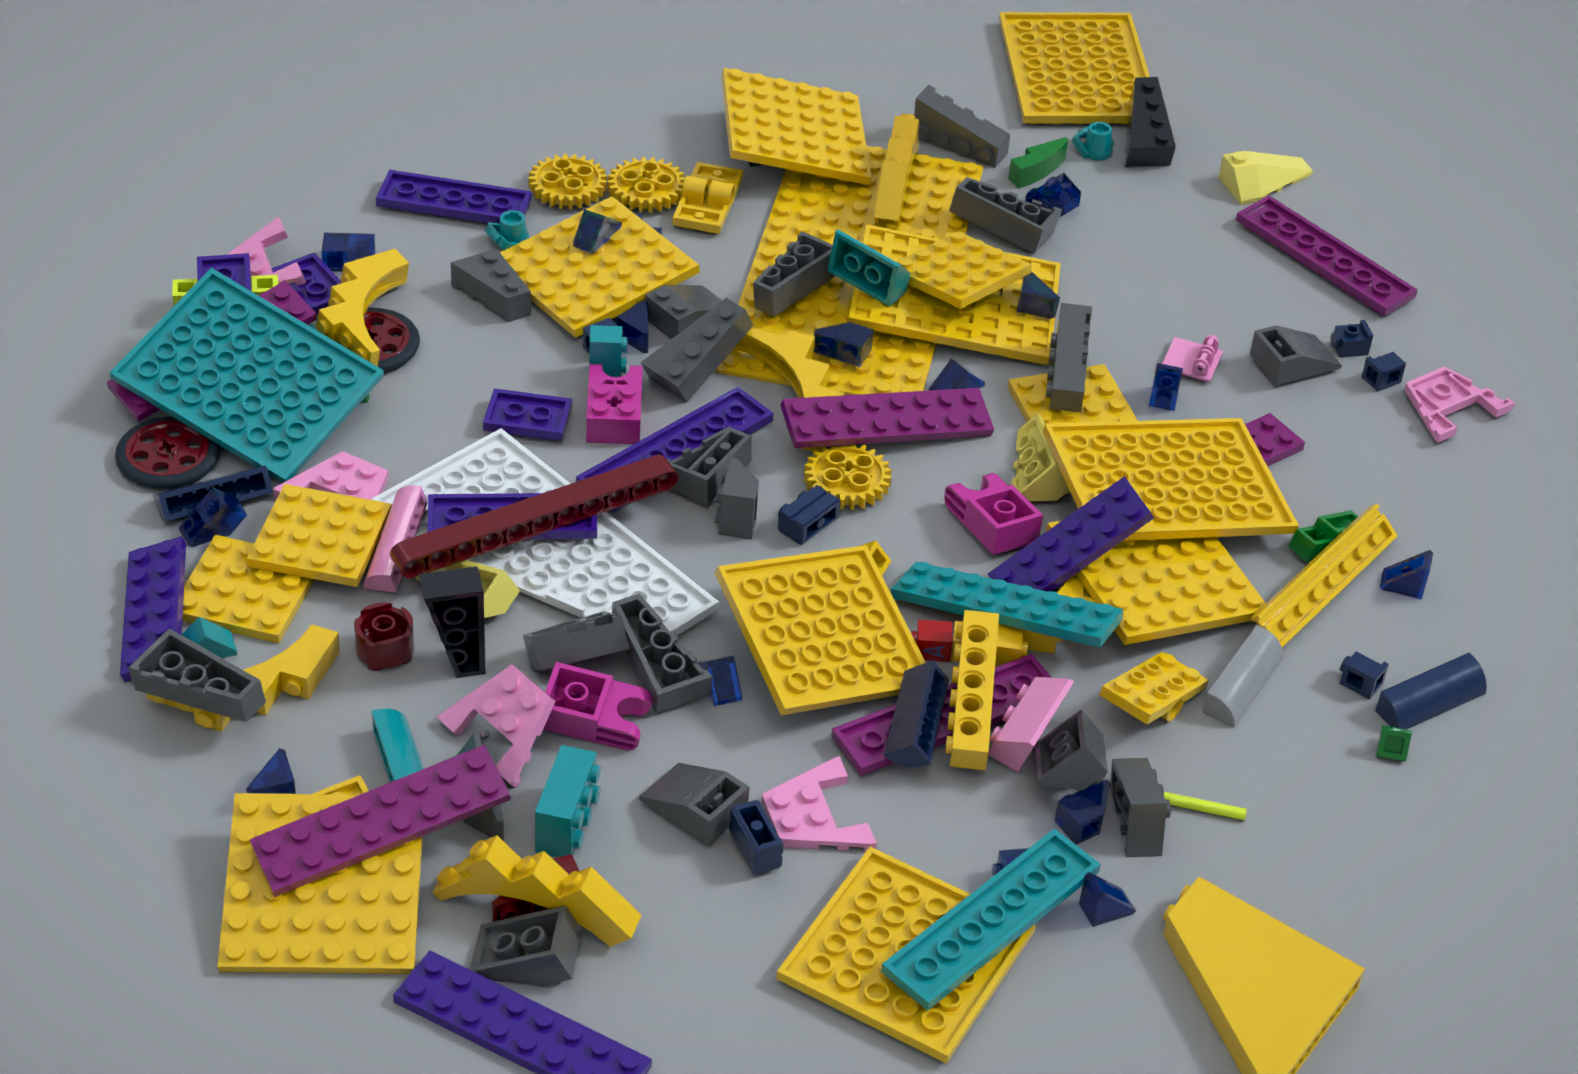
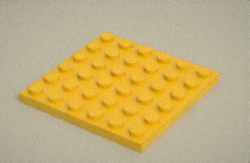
[721,68,872,185]
[500,196,700,338]
[1045,520,1266,645]
[715,545,926,716]
[217,793,423,974]
[776,846,1036,1064]

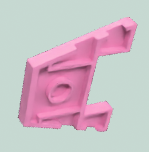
[227,217,306,285]
[1404,366,1515,443]
[273,451,389,500]
[437,665,555,788]
[761,756,876,852]

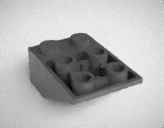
[1249,325,1342,385]
[639,763,750,846]

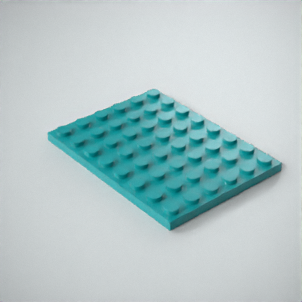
[110,268,384,483]

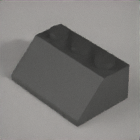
[1035,710,1108,790]

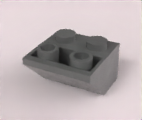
[715,458,759,540]

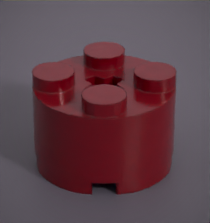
[354,602,414,671]

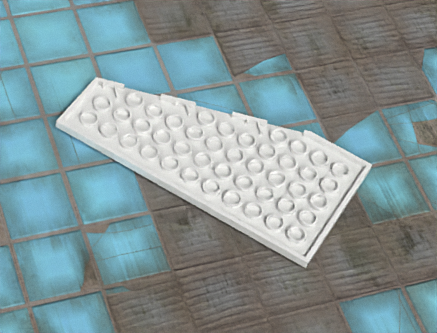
[372,428,719,636]

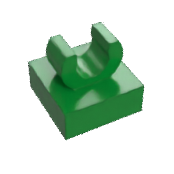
[1376,725,1412,761]

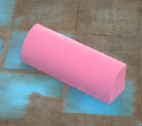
[363,486,428,593]

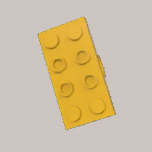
[672,162,744,234]
[1099,652,1209,725]

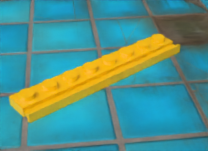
[1251,503,1398,647]

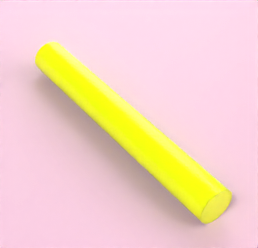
[1164,792,1247,821]

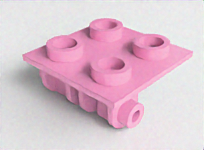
[1161,335,1223,382]

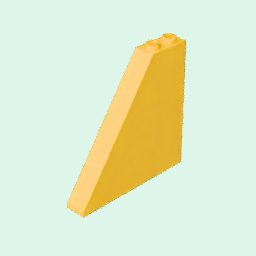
[1163,876,1365,1074]

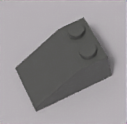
[644,285,723,339]
[470,906,582,985]

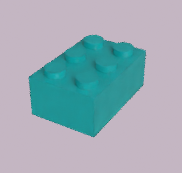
[535,745,601,858]

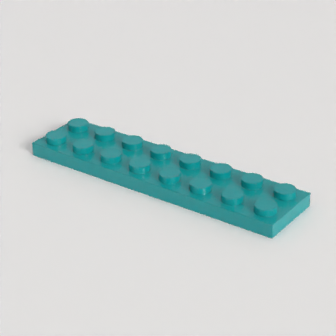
[891,561,1123,648]
[881,828,1101,1011]

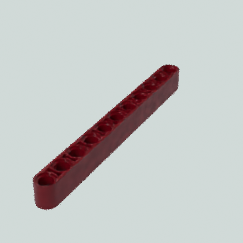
[390,455,679,579]

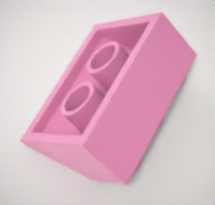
[988,677,1074,773]

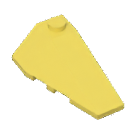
[1218,151,1313,205]
[1011,413,1070,501]
[415,560,520,618]

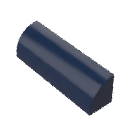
[153,466,273,522]
[1375,652,1487,730]
[884,660,949,767]

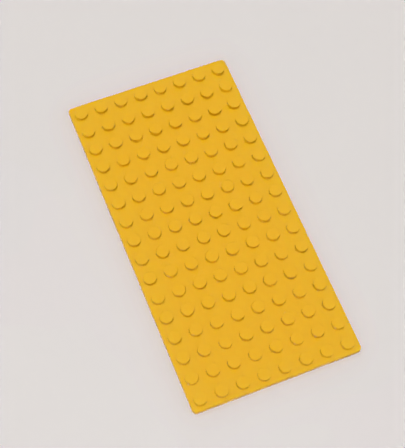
[716,146,983,395]

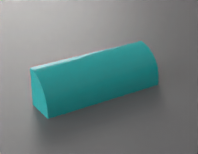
[371,708,424,782]

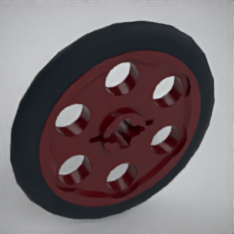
[339,307,420,373]
[115,416,220,489]

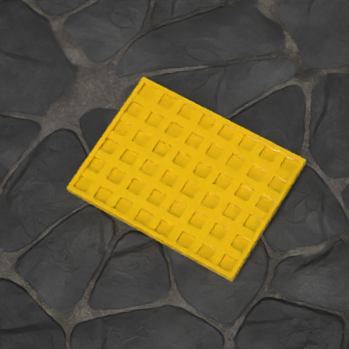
[847,224,1061,365]

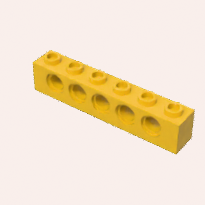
[945,610,999,770]

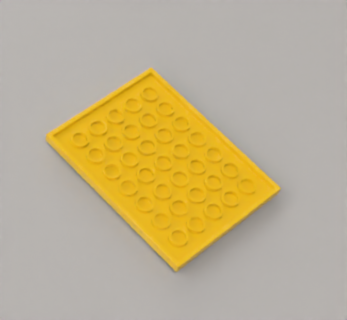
[999,12,1150,125]
[1042,418,1299,541]

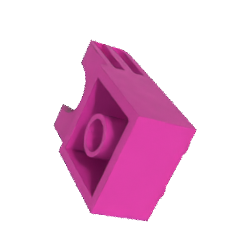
[586,364,643,444]
[944,473,1043,555]
[543,662,653,751]

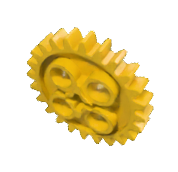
[528,153,607,210]
[607,156,685,213]
[804,444,892,510]

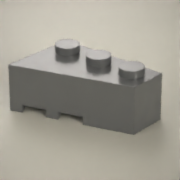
[451,249,531,322]
[667,427,752,505]
[523,611,630,674]
[1110,758,1171,857]

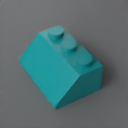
[828,230,911,306]

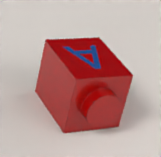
[911,620,953,662]

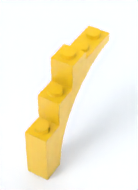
[874,113,919,226]
[316,249,409,367]
[734,327,845,452]
[950,574,1094,667]
[146,624,340,731]
[432,835,642,947]

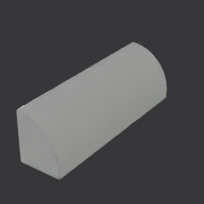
[1203,625,1283,727]

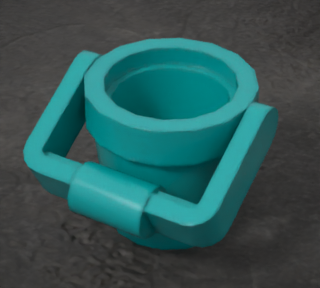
[1072,122,1114,161]
[485,210,529,250]

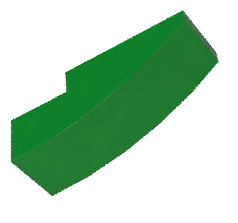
[1008,137,1068,189]
[1288,510,1359,562]

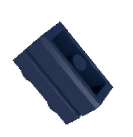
[778,485,840,545]
[729,800,784,875]

